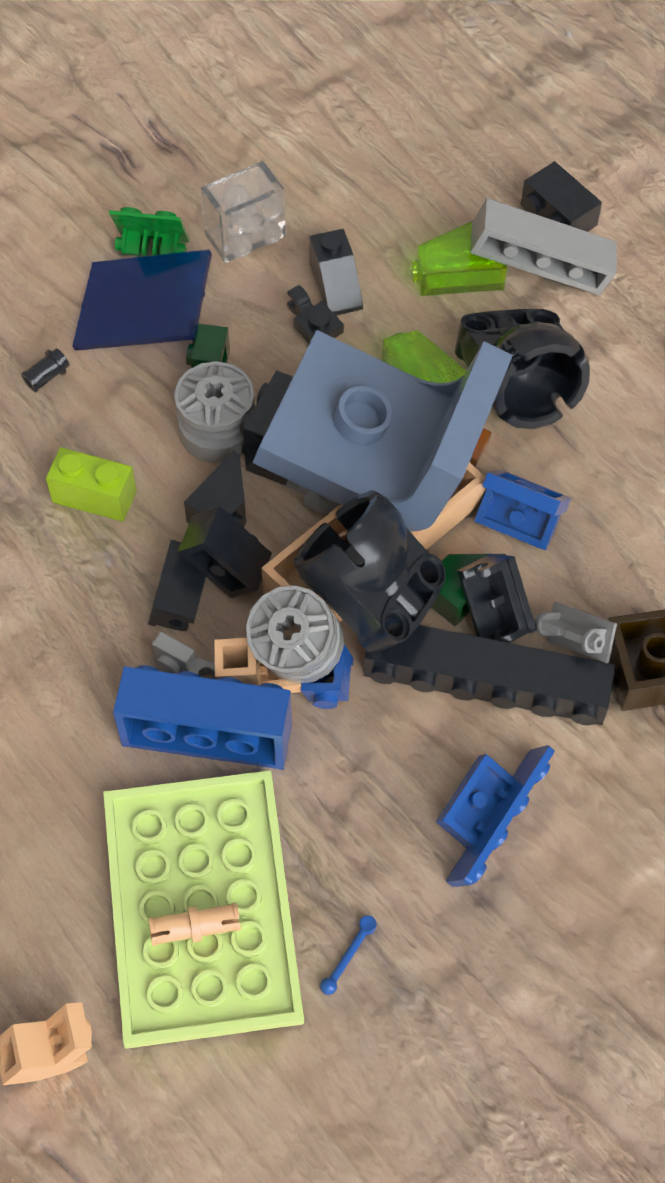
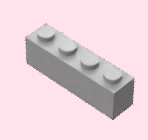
[470,198,617,295]

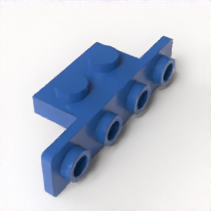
[436,745,555,887]

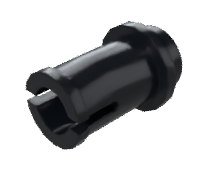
[21,348,70,393]

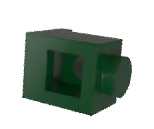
[186,323,230,368]

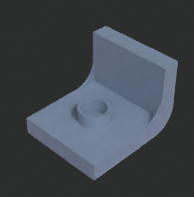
[253,330,513,531]

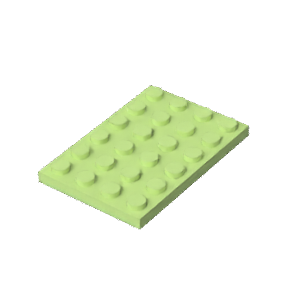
[103,770,304,1049]

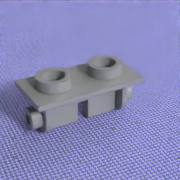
[534,602,617,663]

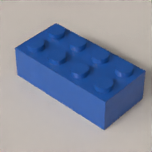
[113,665,292,770]

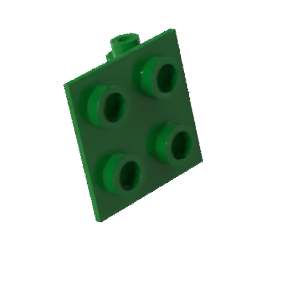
[109,207,190,261]

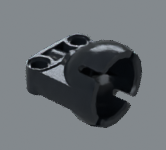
[454,309,590,429]
[294,490,446,653]

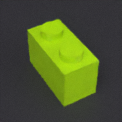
[46,447,137,522]

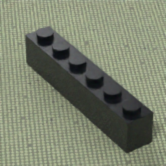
[364,625,616,726]

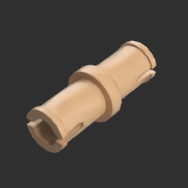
[148,902,241,946]

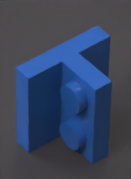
[474,470,572,550]

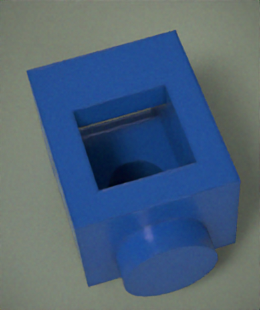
[301,644,354,709]

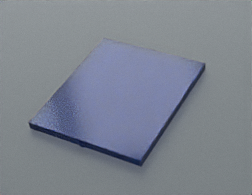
[72,249,212,351]

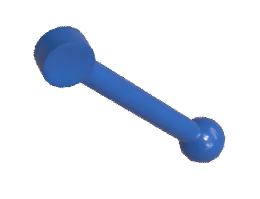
[320,916,377,995]

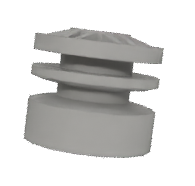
[174,361,255,463]
[246,585,344,684]

